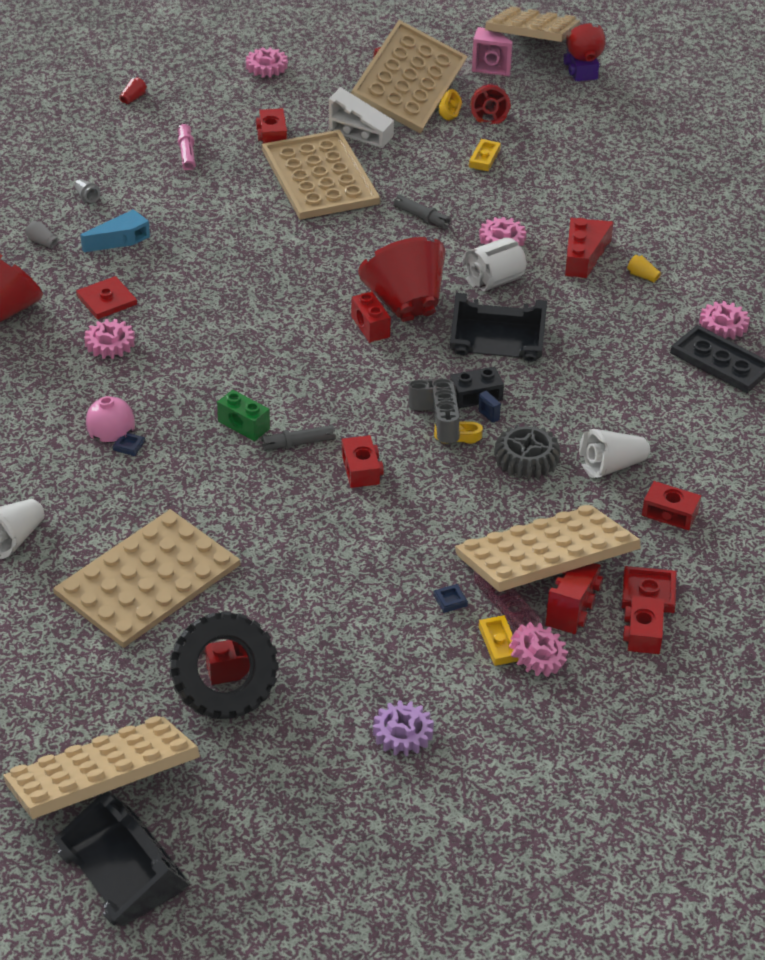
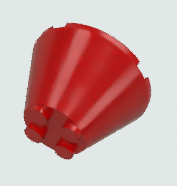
[358,237,446,322]
[0,254,43,322]

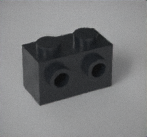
[450,367,504,409]

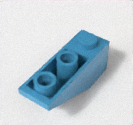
[80,209,150,252]

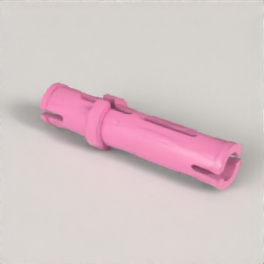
[178,124,196,170]

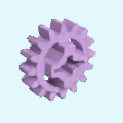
[373,701,434,756]

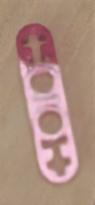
[473,571,541,630]

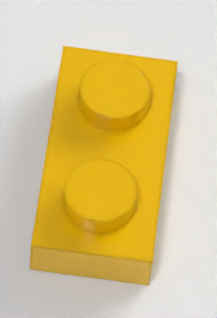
[469,139,501,172]
[479,615,519,666]

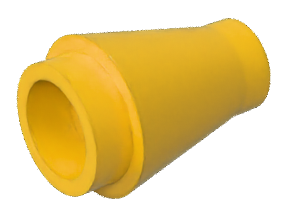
[627,254,661,283]

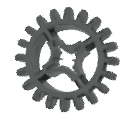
[494,424,561,481]

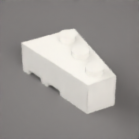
[329,87,394,148]

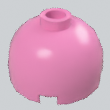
[86,396,135,442]

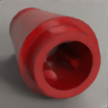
[119,77,147,104]

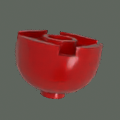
[566,23,606,61]
[470,84,511,124]

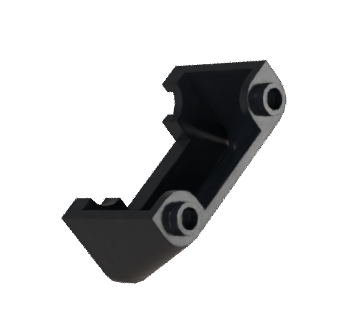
[450,293,547,362]
[53,791,191,926]

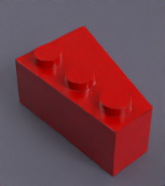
[565,218,614,278]
[545,563,603,635]

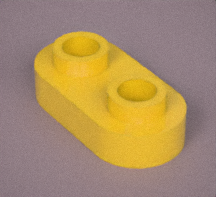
[439,89,462,121]
[434,421,483,444]

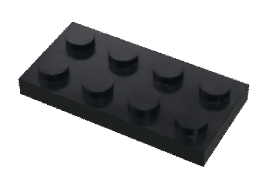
[670,325,765,393]

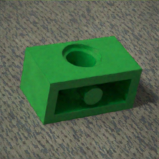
[217,389,270,441]

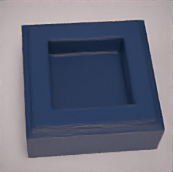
[478,391,501,423]
[113,433,145,456]
[433,584,468,613]

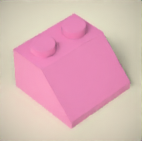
[472,27,513,76]

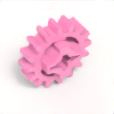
[246,47,288,78]
[479,217,526,246]
[699,301,750,340]
[84,319,135,359]
[509,622,568,677]

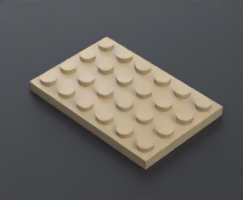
[485,6,580,42]
[351,20,468,133]
[262,130,380,220]
[455,505,641,592]
[53,509,240,648]
[3,716,200,819]

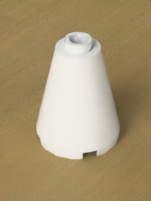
[579,429,650,478]
[0,499,44,559]

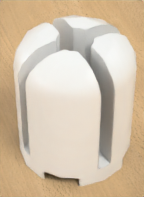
[462,237,527,292]

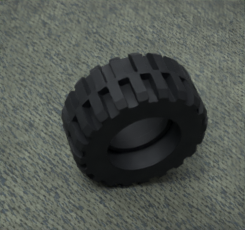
[169,611,279,719]

